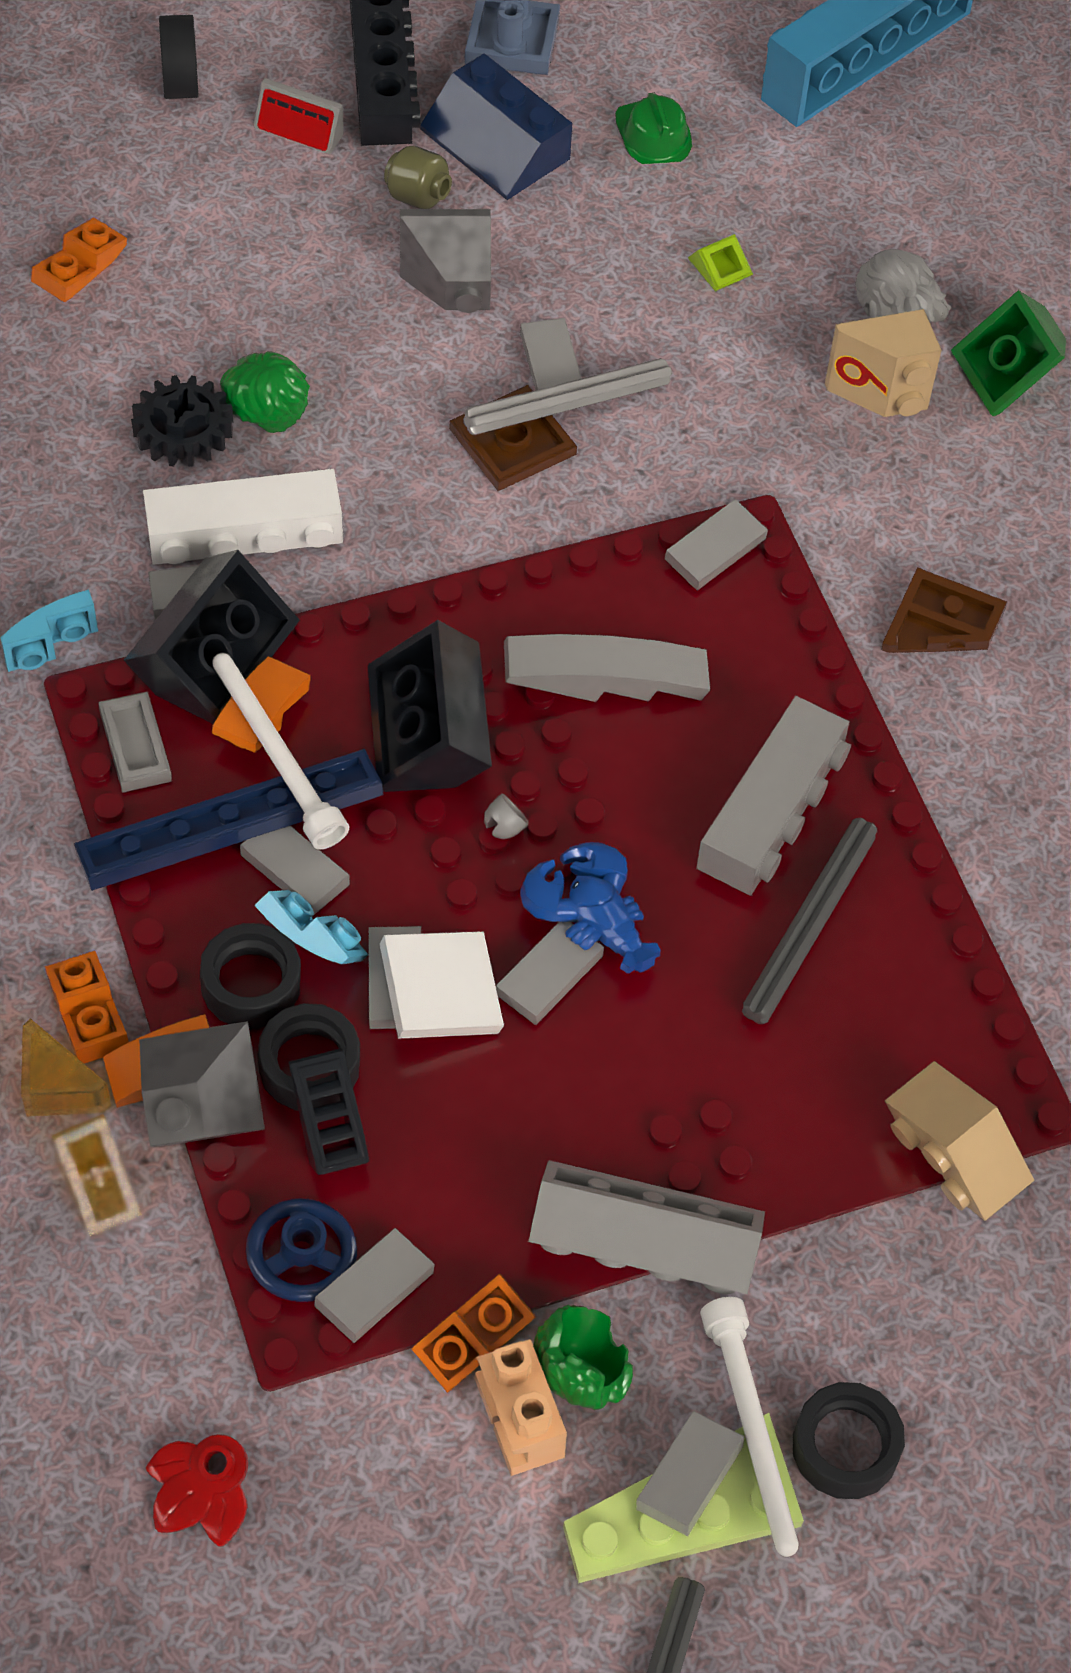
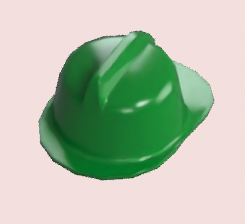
[615,92,692,164]

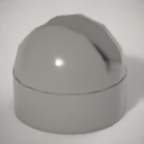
[484,794,529,839]

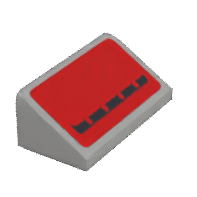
[254,78,344,154]

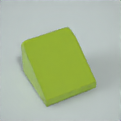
[688,234,753,291]

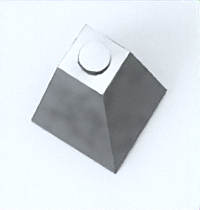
[400,209,491,313]
[139,1021,265,1148]

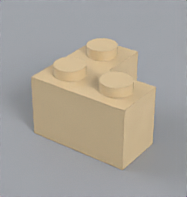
[885,1061,1035,1221]

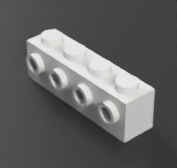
[143,469,343,565]

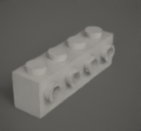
[696,696,851,896]
[528,1160,765,1294]

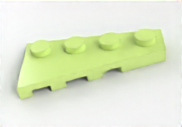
[563,1413,804,1583]

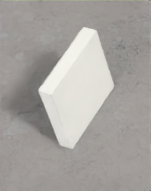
[380,932,504,1039]

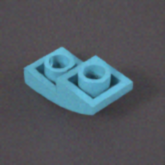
[0,589,98,672]
[255,890,368,964]

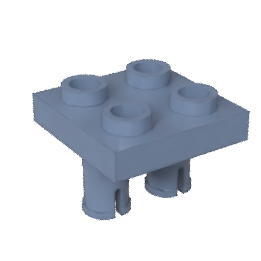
[465,0,560,75]

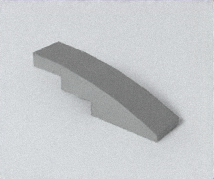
[504,634,710,702]

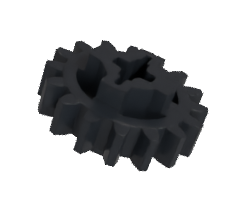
[131,375,234,467]

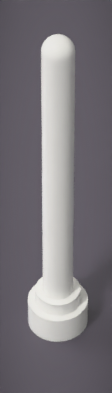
[213,653,349,849]
[700,1297,799,1557]

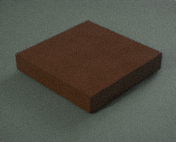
[449,385,577,491]

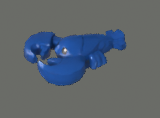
[520,842,661,974]

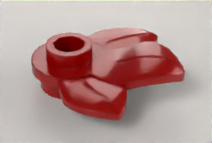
[146,1434,248,1547]

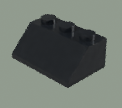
[124,550,300,724]
[367,620,492,792]

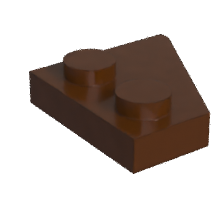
[881,567,1007,653]

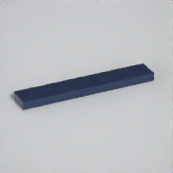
[74,749,383,891]

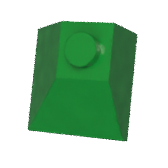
[951,290,1066,416]

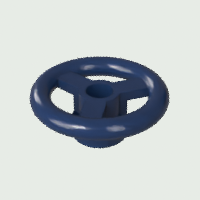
[246,1199,357,1302]

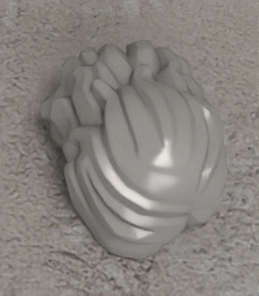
[855,249,951,323]

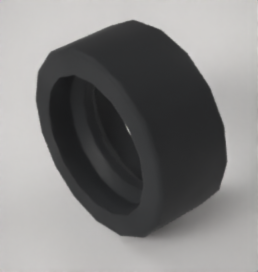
[159,15,199,99]
[200,923,301,1029]
[258,1003,360,1111]
[793,1382,905,1499]

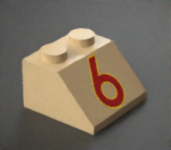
[825,309,942,417]

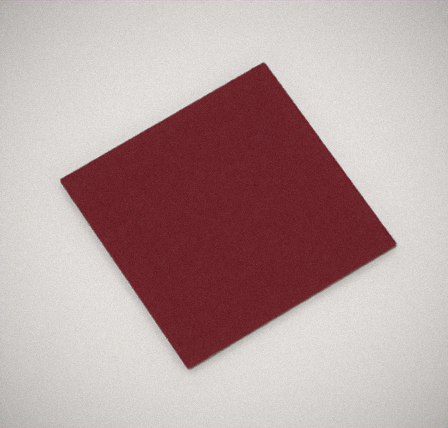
[44,495,1071,1392]

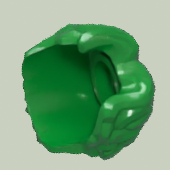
[220,351,310,433]
[533,1305,633,1410]

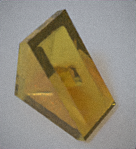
[21,1018,111,1117]
[51,1114,142,1237]

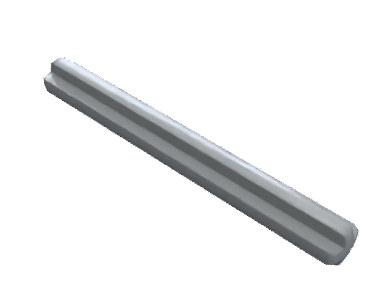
[463,358,672,435]

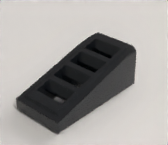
[289,1048,370,1175]

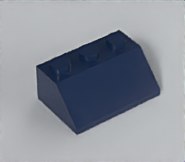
[420,53,573,200]

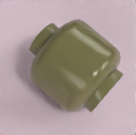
[384,146,452,209]

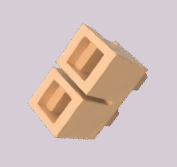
[474,1339,567,1476]

